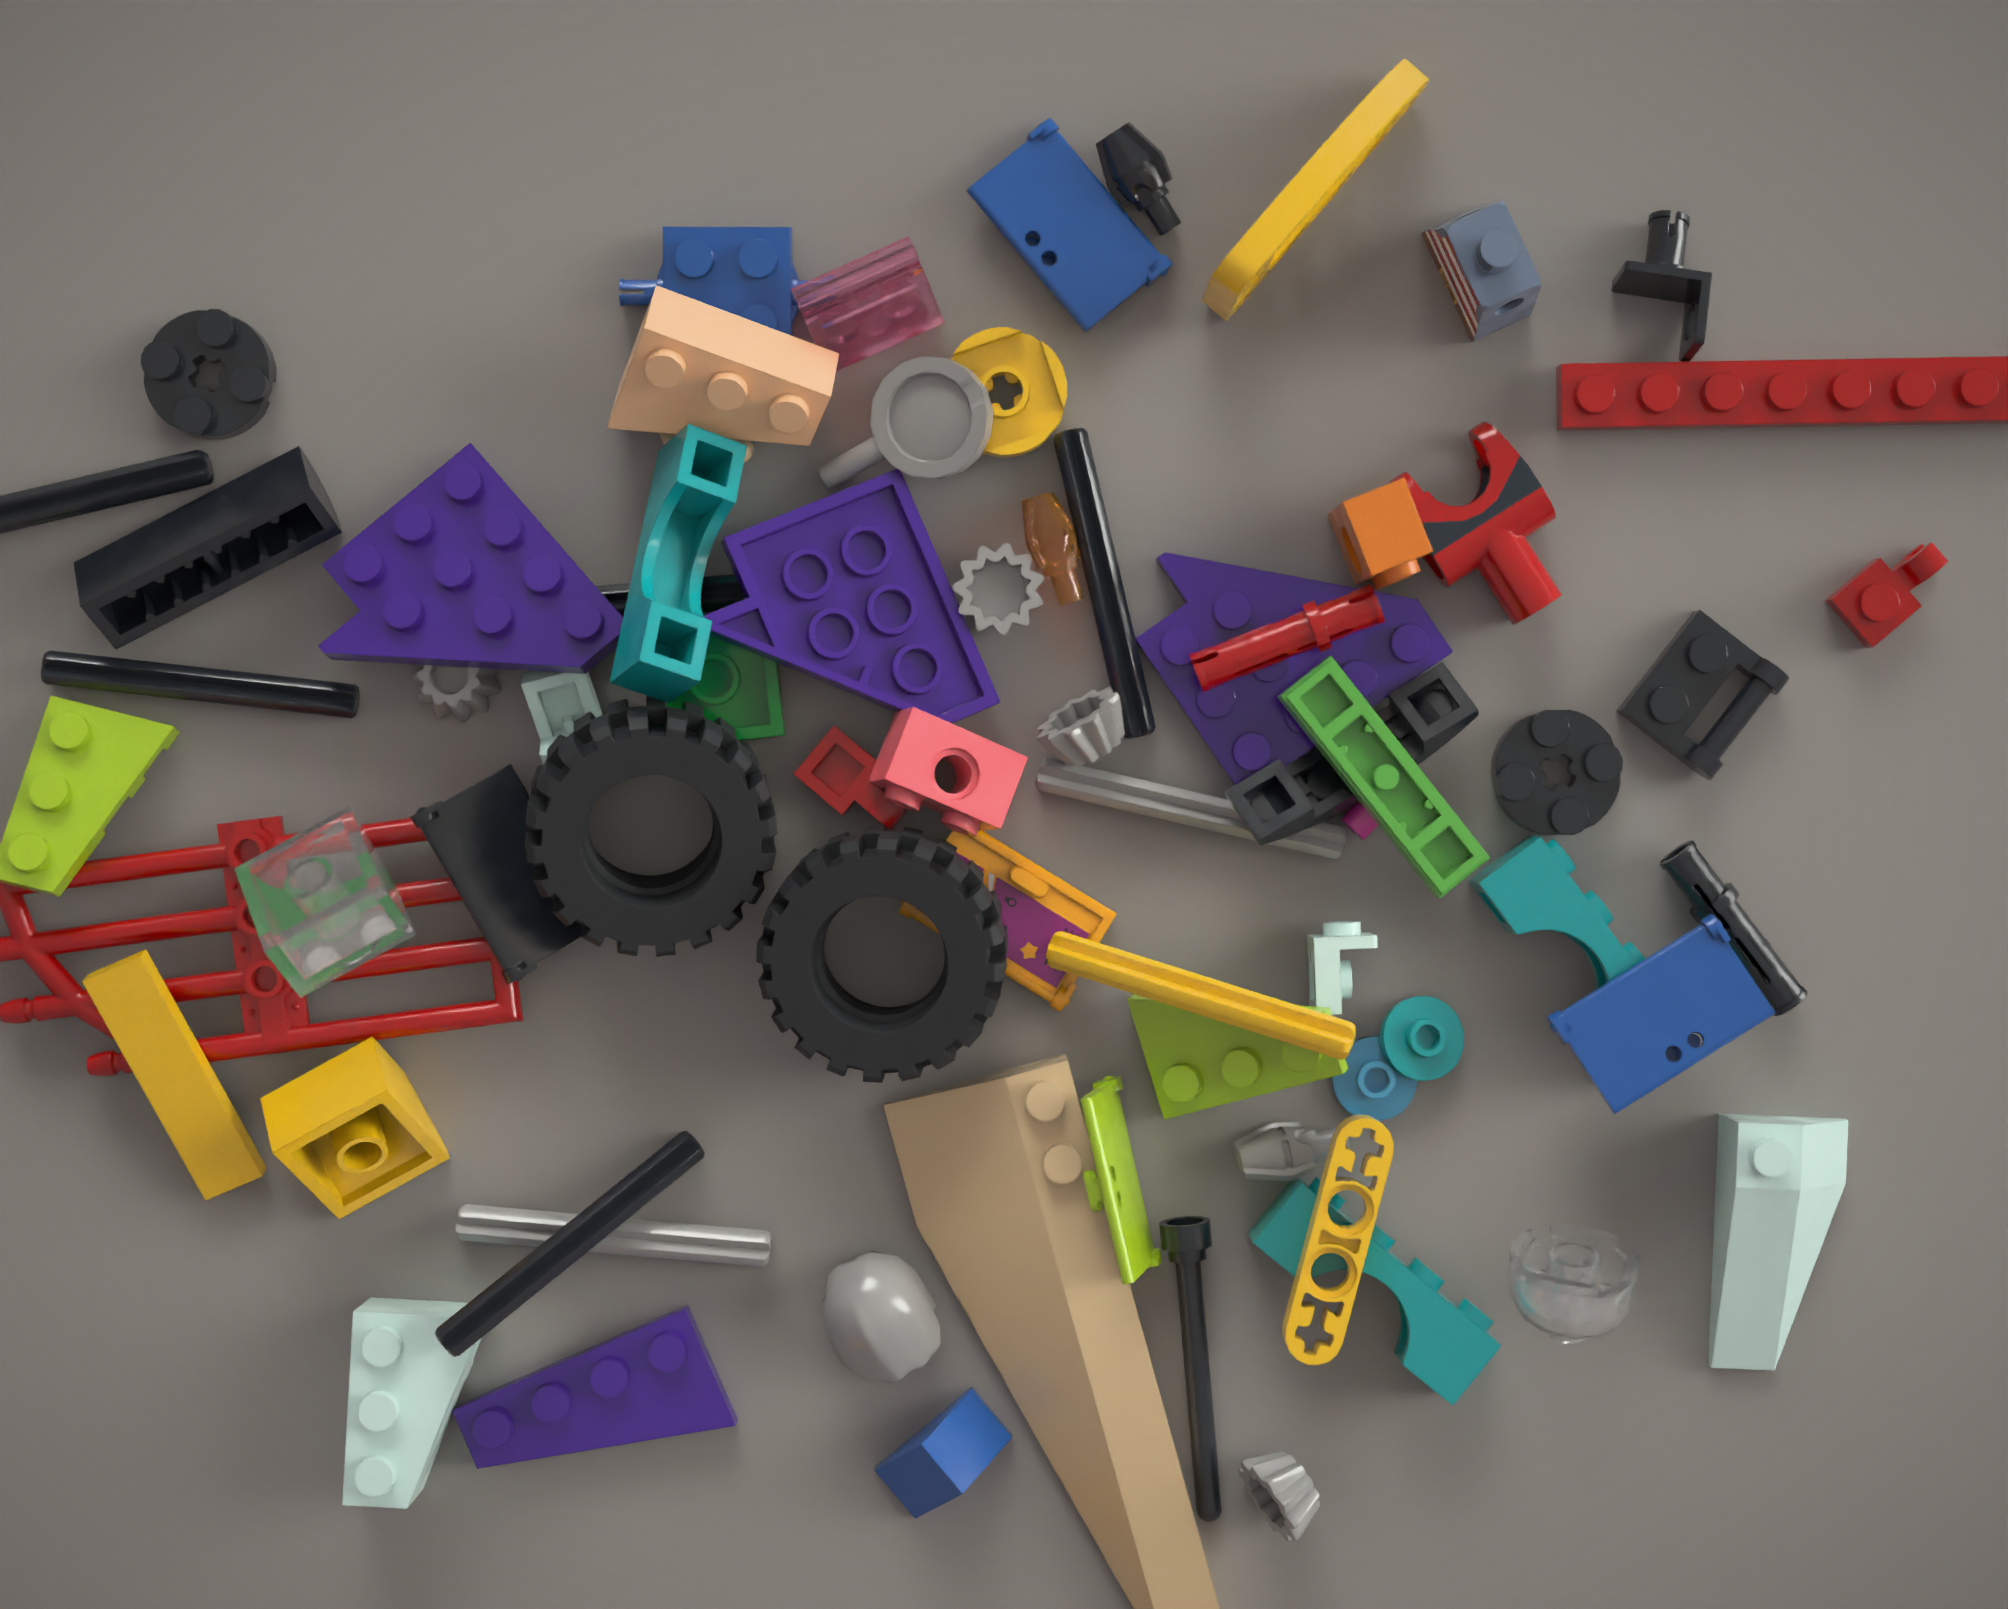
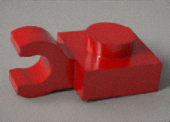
[1825,542,1948,648]
[794,725,908,830]

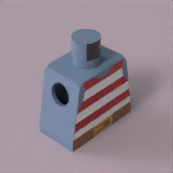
[1422,200,1541,342]

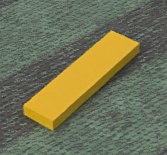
[82,949,267,1201]

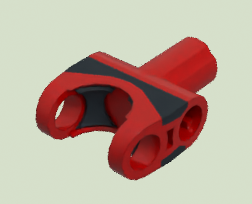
[1389,422,1562,625]

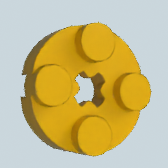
[951,327,1067,458]

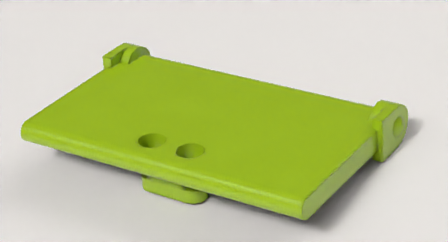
[1080,1075,1163,1285]

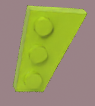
[0,696,180,897]
[1127,994,1348,1120]

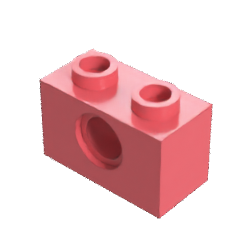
[868,707,1028,837]

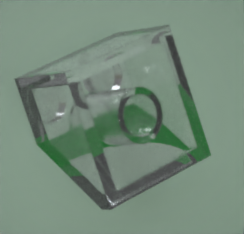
[234,806,417,998]

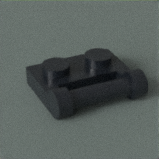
[1617,610,1789,780]

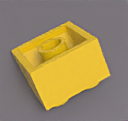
[260,1036,450,1219]

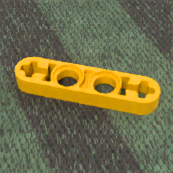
[1282,1114,1394,1365]

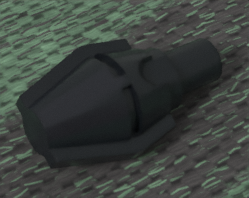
[1096,122,1182,236]

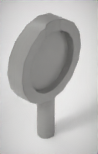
[818,356,994,489]

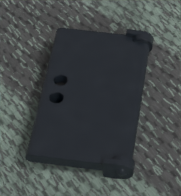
[410,763,582,984]

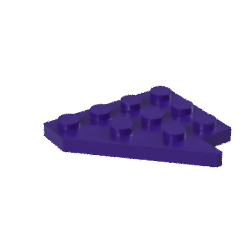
[704,469,1001,724]
[1135,552,1453,785]

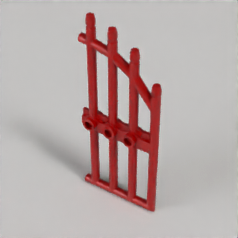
[0,816,524,1077]

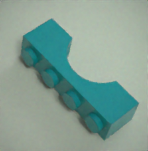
[609,424,747,703]
[1468,836,1645,989]
[1247,1176,1501,1406]

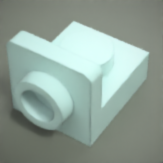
[1307,921,1378,1015]

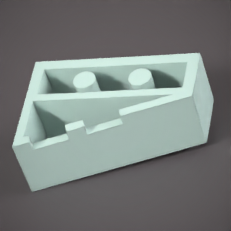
[342,1297,482,1509]

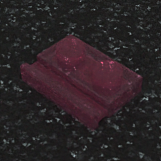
[791,236,945,371]

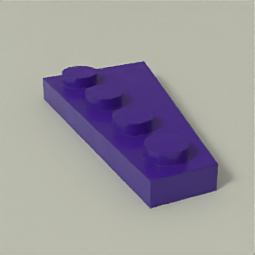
[452,1305,738,1469]

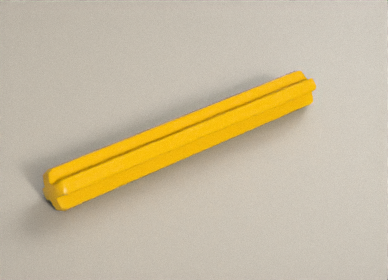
[1046,931,1356,1060]

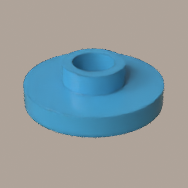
[1331,1036,1417,1121]

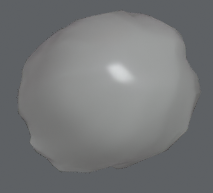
[821,1251,941,1383]

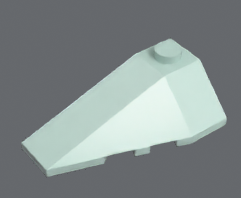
[1708,1114,1848,1371]

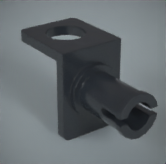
[1611,210,1712,362]

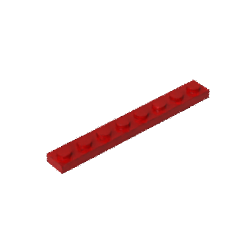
[1556,356,2008,431]

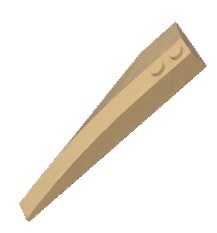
[883,1053,1220,1609]

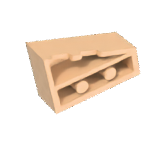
[607,285,839,446]

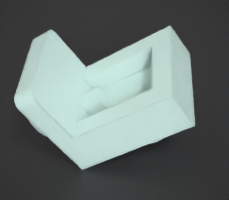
[521,671,603,764]

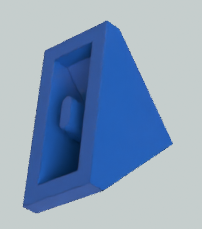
[875,1387,1012,1519]

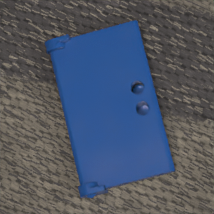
[967,118,1173,333]
[1547,914,1775,1114]

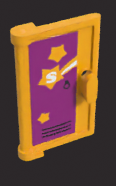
[898,830,1117,1012]

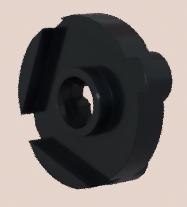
[141,309,277,440]
[1491,710,1623,835]

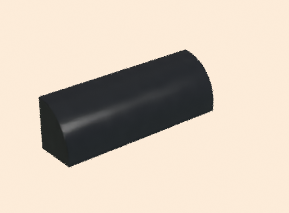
[74,446,342,650]

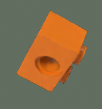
[1327,478,1433,590]

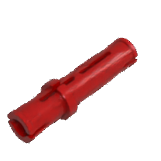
[1189,584,1385,692]

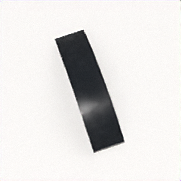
[1225,662,1479,845]

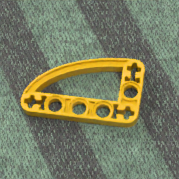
[1201,59,1430,321]

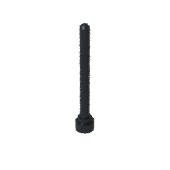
[1159,1216,1222,1522]

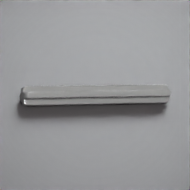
[1035,758,1346,860]
[455,1204,772,1267]

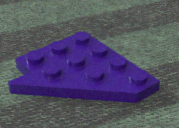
[318,443,623,674]

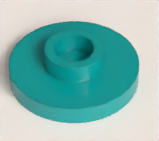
[1379,996,1464,1081]

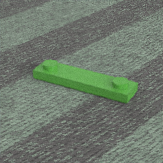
[1277,656,1490,898]

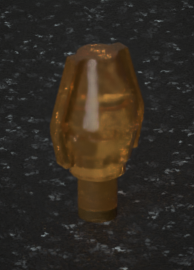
[1021,492,1084,606]

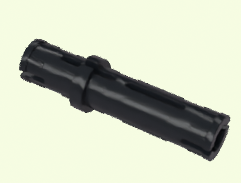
[1659,840,1808,1016]

